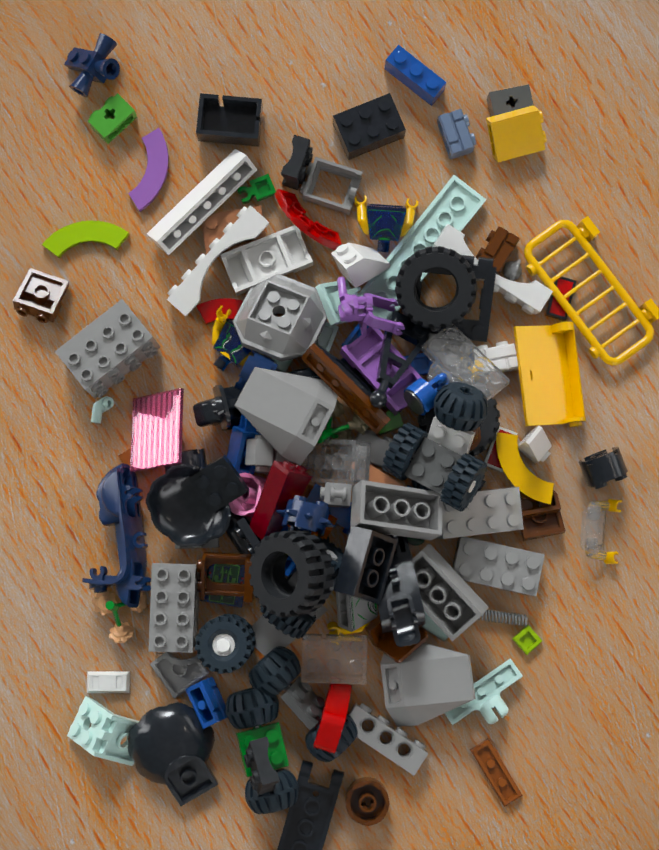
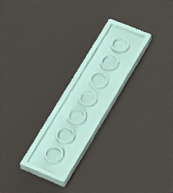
[358,175,486,320]

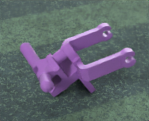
[337,277,405,335]

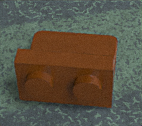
[365,615,429,663]

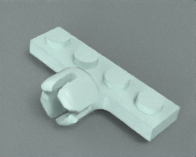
[444,658,523,725]

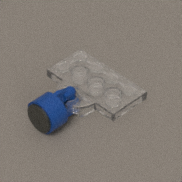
[403,324,510,415]

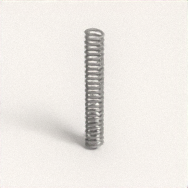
[478,609,528,627]

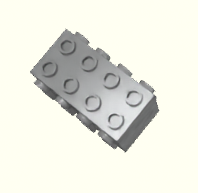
[55,299,161,399]

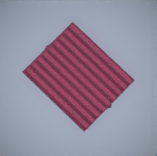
[130,388,184,472]

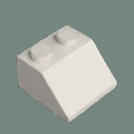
[331,242,391,288]

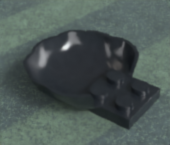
[146,454,249,547]
[128,702,218,806]

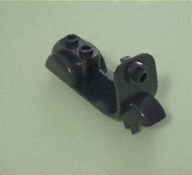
[193,367,322,431]
[377,533,425,647]

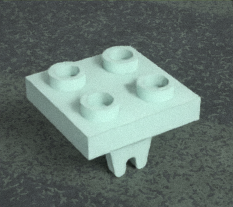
[315,280,363,326]

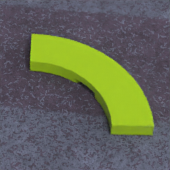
[42,220,129,258]

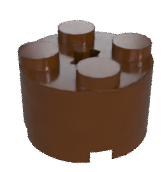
[345,777,390,826]

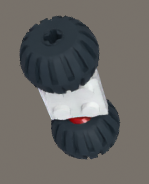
[412,382,488,491]

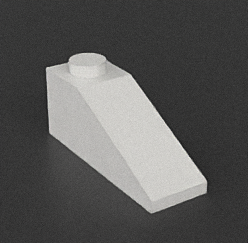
[518,425,552,464]

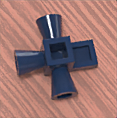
[64,33,120,97]

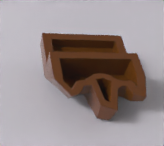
[520,490,566,541]

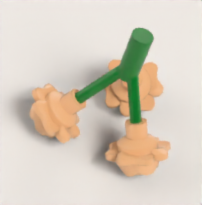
[92,590,147,643]

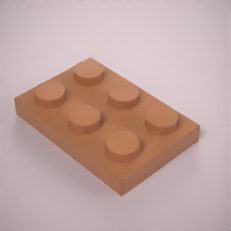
[201,206,266,255]

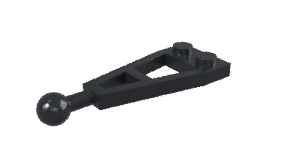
[370,310,431,408]

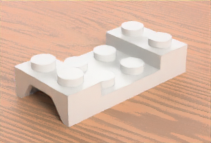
[220,225,313,296]

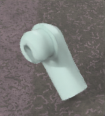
[91,396,114,424]

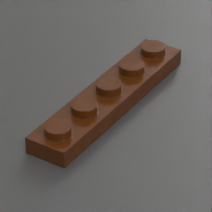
[301,343,391,434]

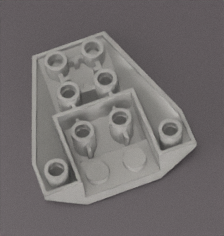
[234,367,338,466]
[380,643,475,727]

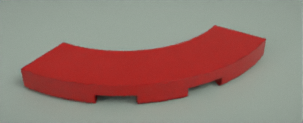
[275,189,342,250]
[196,298,243,325]

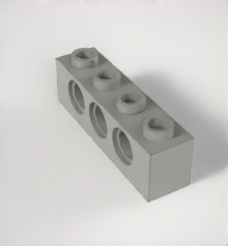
[348,703,428,775]

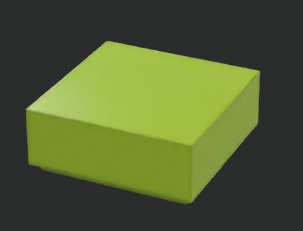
[512,625,542,655]

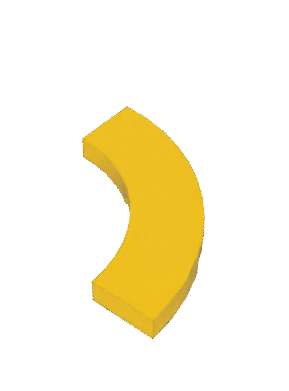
[496,432,554,505]

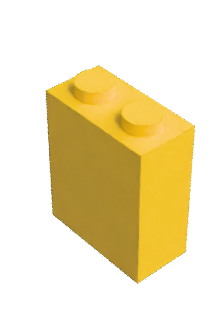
[486,106,547,162]

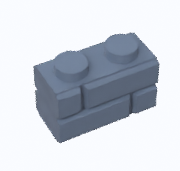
[437,109,476,159]

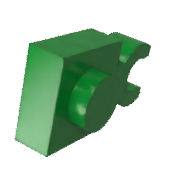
[238,174,276,204]

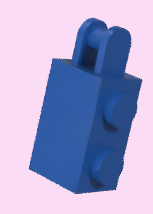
[227,414,261,475]

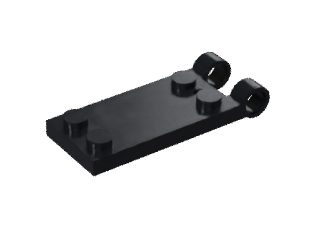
[277,760,344,850]

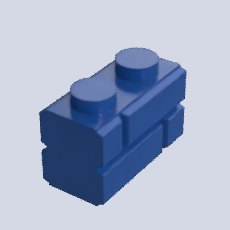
[185,677,227,729]

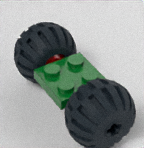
[226,688,299,814]

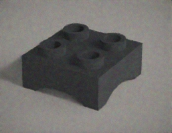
[281,135,313,190]
[244,737,280,795]

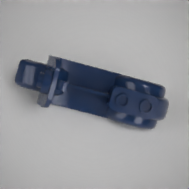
[82,463,151,608]

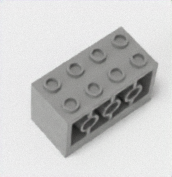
[148,563,200,653]

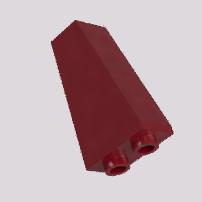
[249,460,312,540]

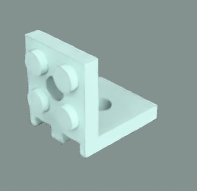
[67,696,139,766]

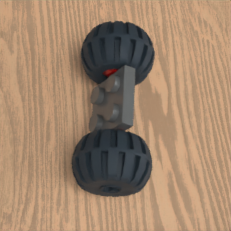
[249,646,358,762]

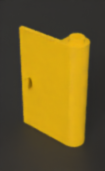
[513,322,586,427]

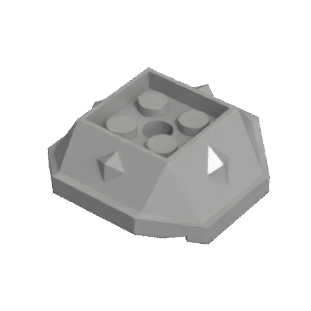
[233,274,327,362]

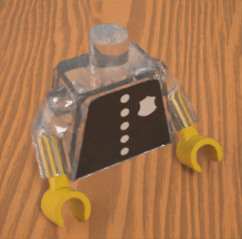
[580,499,622,564]

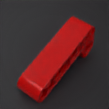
[313,679,352,754]

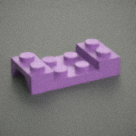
[340,327,423,416]

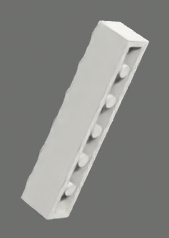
[147,149,257,255]

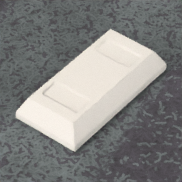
[87,671,130,693]

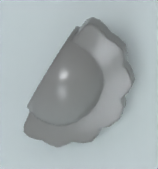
[503,259,522,281]

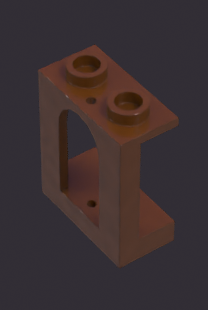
[197,552,254,603]

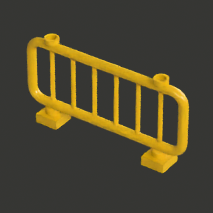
[524,216,659,366]

